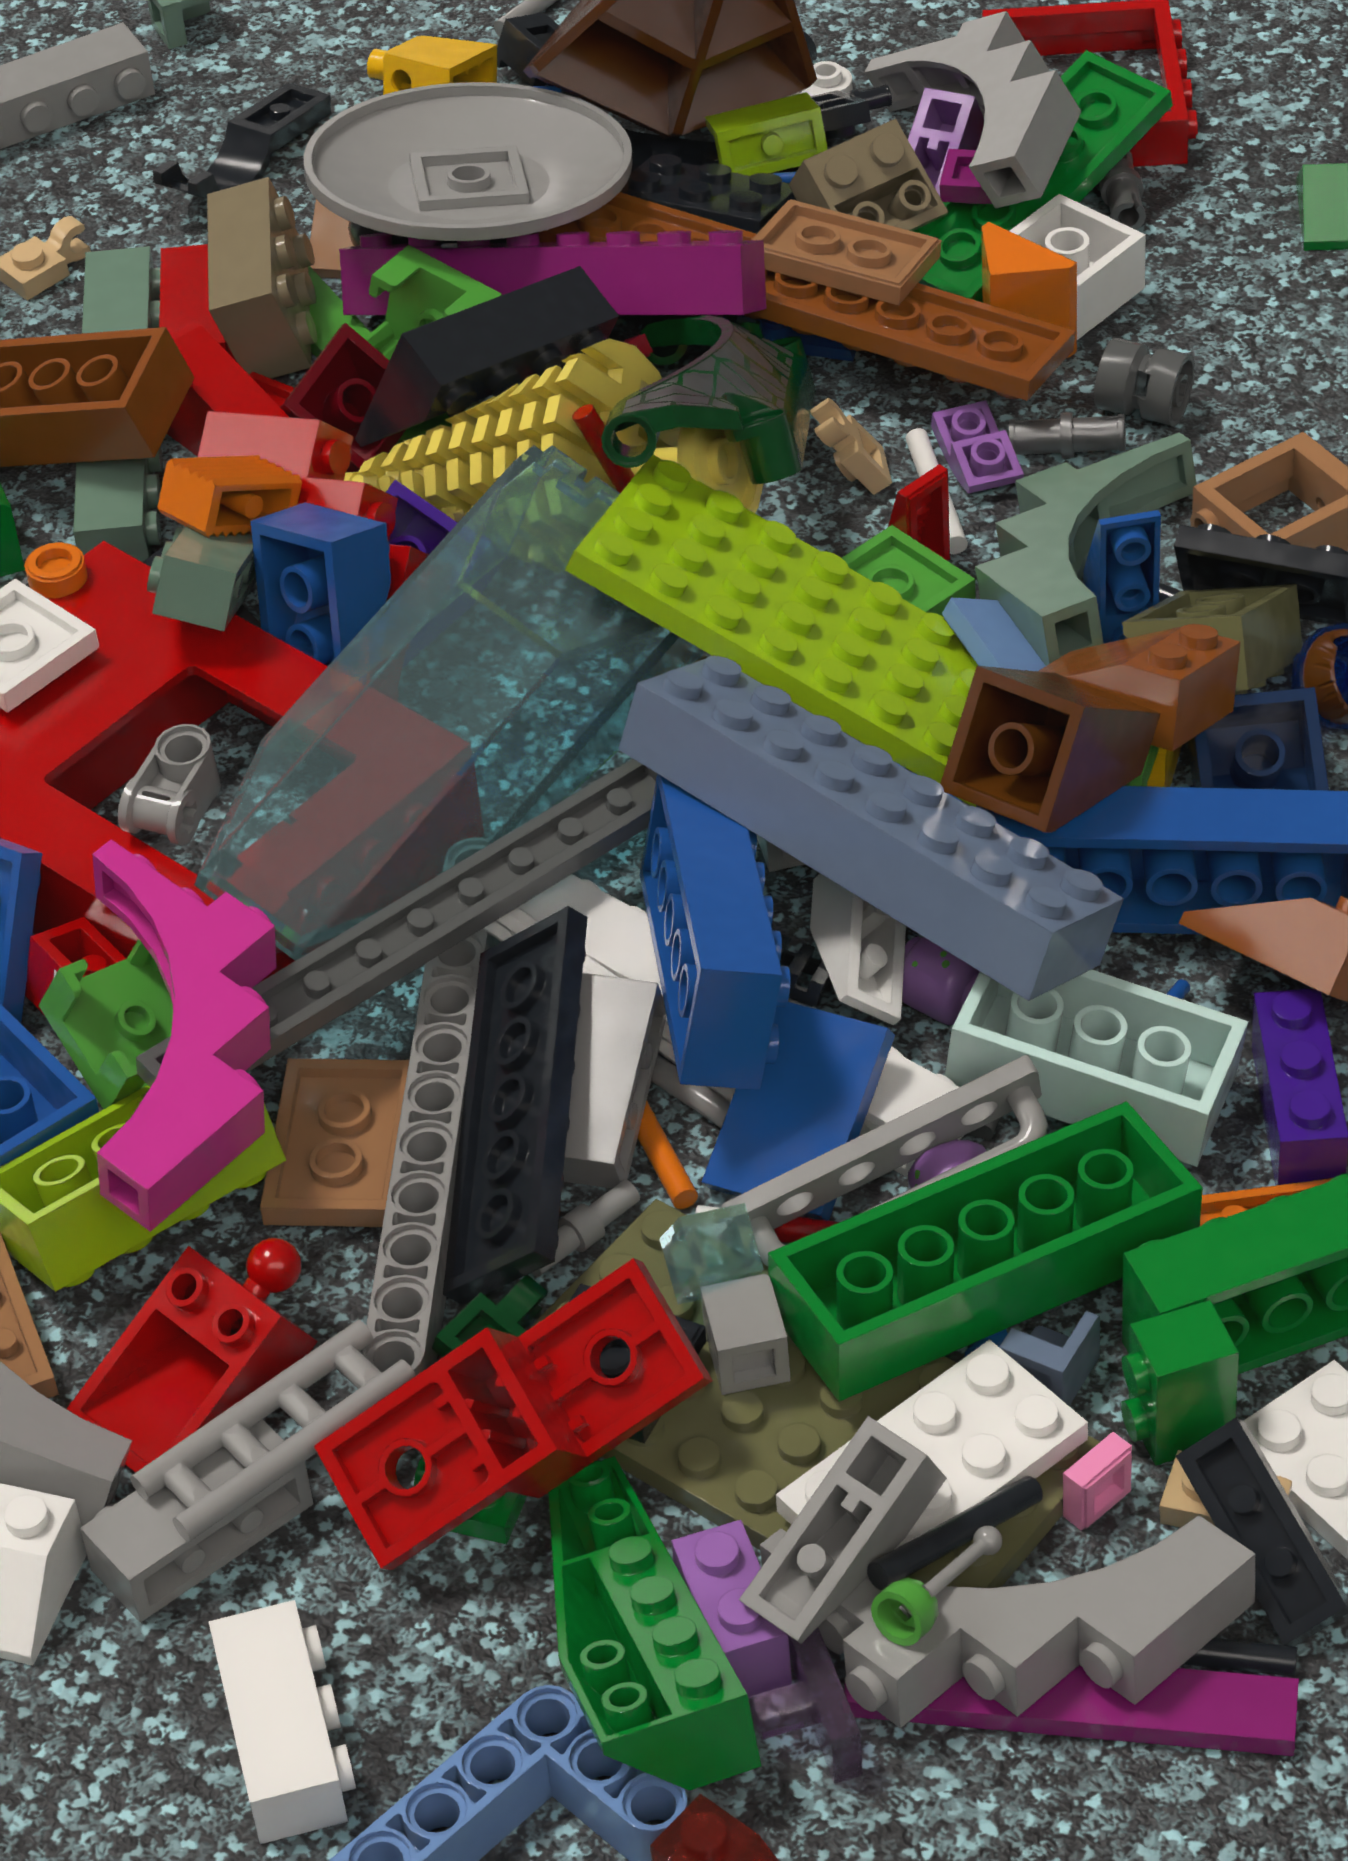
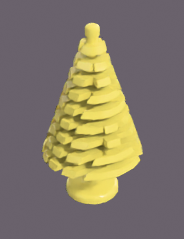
[344,338,763,591]

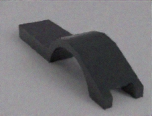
[153,83,331,199]

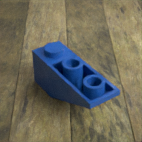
[1083,510,1161,644]

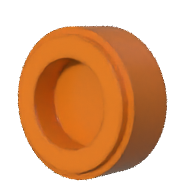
[24,542,88,598]

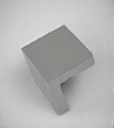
[700,1274,791,1395]

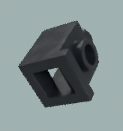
[497,12,559,86]

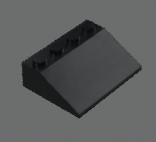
[355,266,619,447]

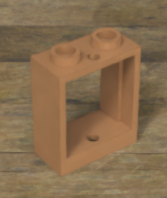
[1190,432,1348,551]

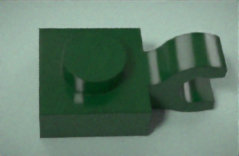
[432,1275,548,1358]

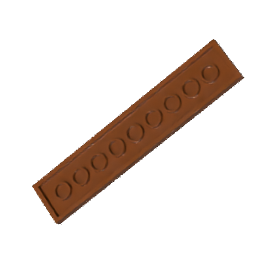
[539,192,1076,401]

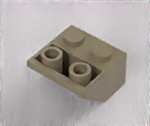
[789,118,948,231]

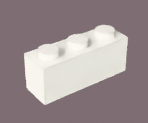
[208,1600,356,1844]

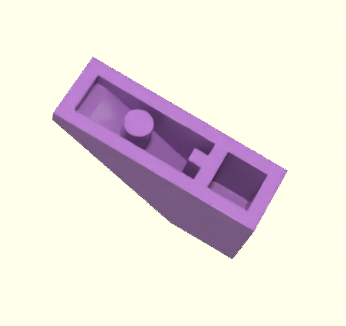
[908,87,984,196]

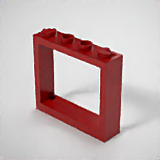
[982,0,1198,167]

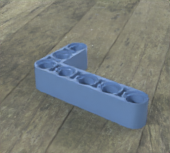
[329,1685,692,1861]

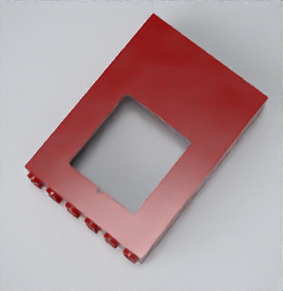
[0,540,482,983]

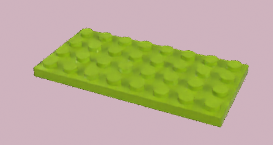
[565,455,978,807]

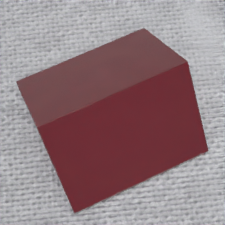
[280,323,406,472]

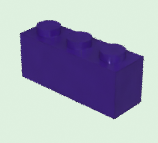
[1251,989,1348,1185]

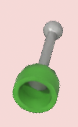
[871,1526,1003,1646]

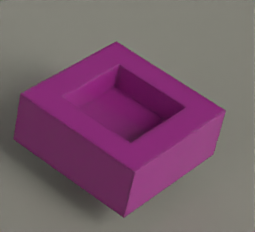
[939,149,992,204]

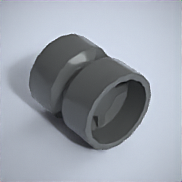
[1094,337,1195,427]

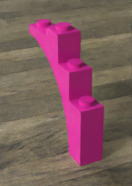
[92,839,276,1232]

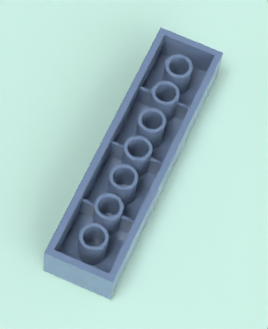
[618,656,1124,1001]

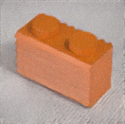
[157,455,302,538]

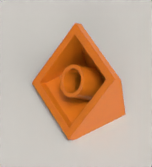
[981,221,1077,358]

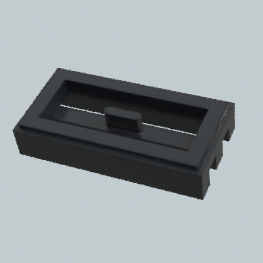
[780,935,830,1007]

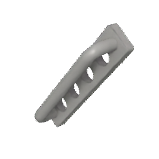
[721,1055,1048,1266]

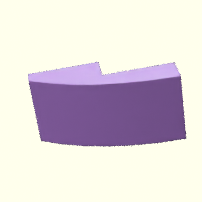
[931,400,1024,494]

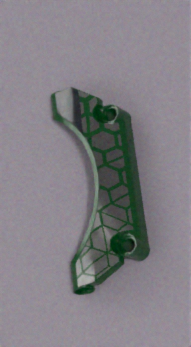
[601,315,816,484]

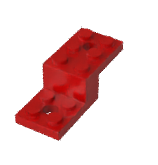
[314,1258,713,1570]

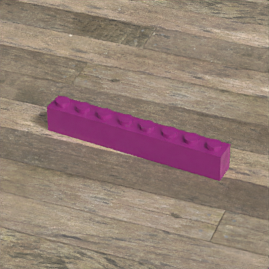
[339,230,766,315]

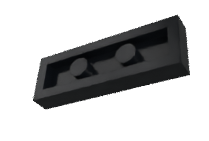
[1176,1417,1348,1647]

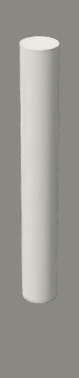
[906,428,968,555]

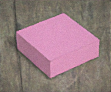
[1063,1432,1132,1531]

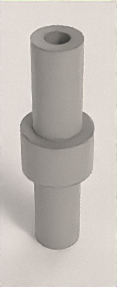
[532,1179,640,1277]

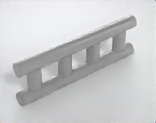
[130,1320,416,1542]

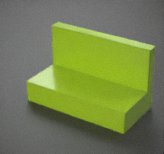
[705,92,828,176]

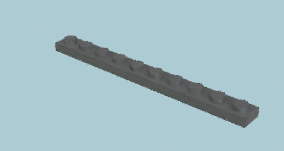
[136,759,657,1087]

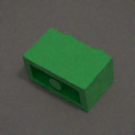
[1121,1300,1239,1466]

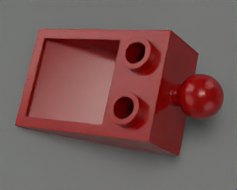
[67,1238,318,1473]

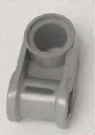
[118,724,221,846]

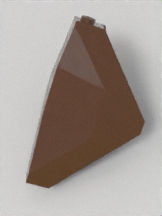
[523,0,817,140]

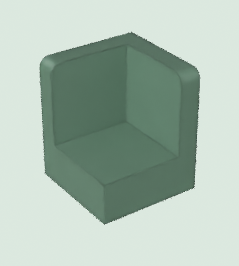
[147,0,212,49]

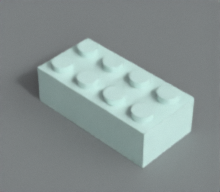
[945,969,1249,1167]

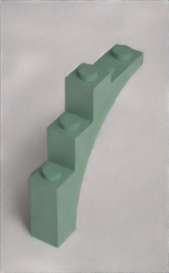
[975,432,1197,666]

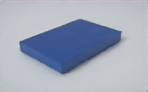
[702,1002,895,1220]

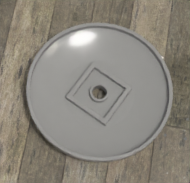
[303,82,632,241]

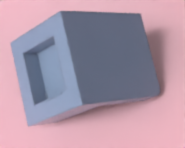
[999,1311,1100,1406]

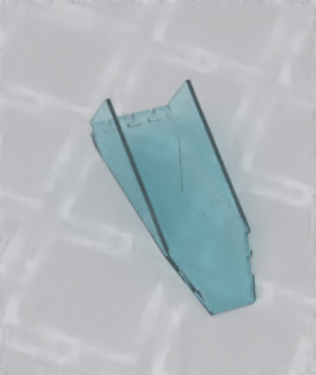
[194,445,704,961]

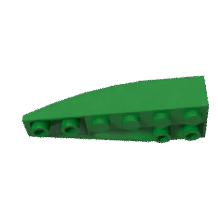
[549,1456,761,1791]

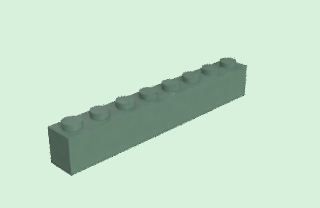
[73,246,163,562]

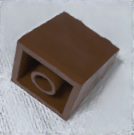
[940,666,1161,833]

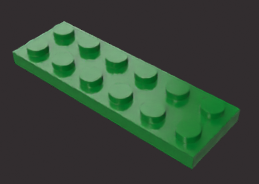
[913,50,1173,303]

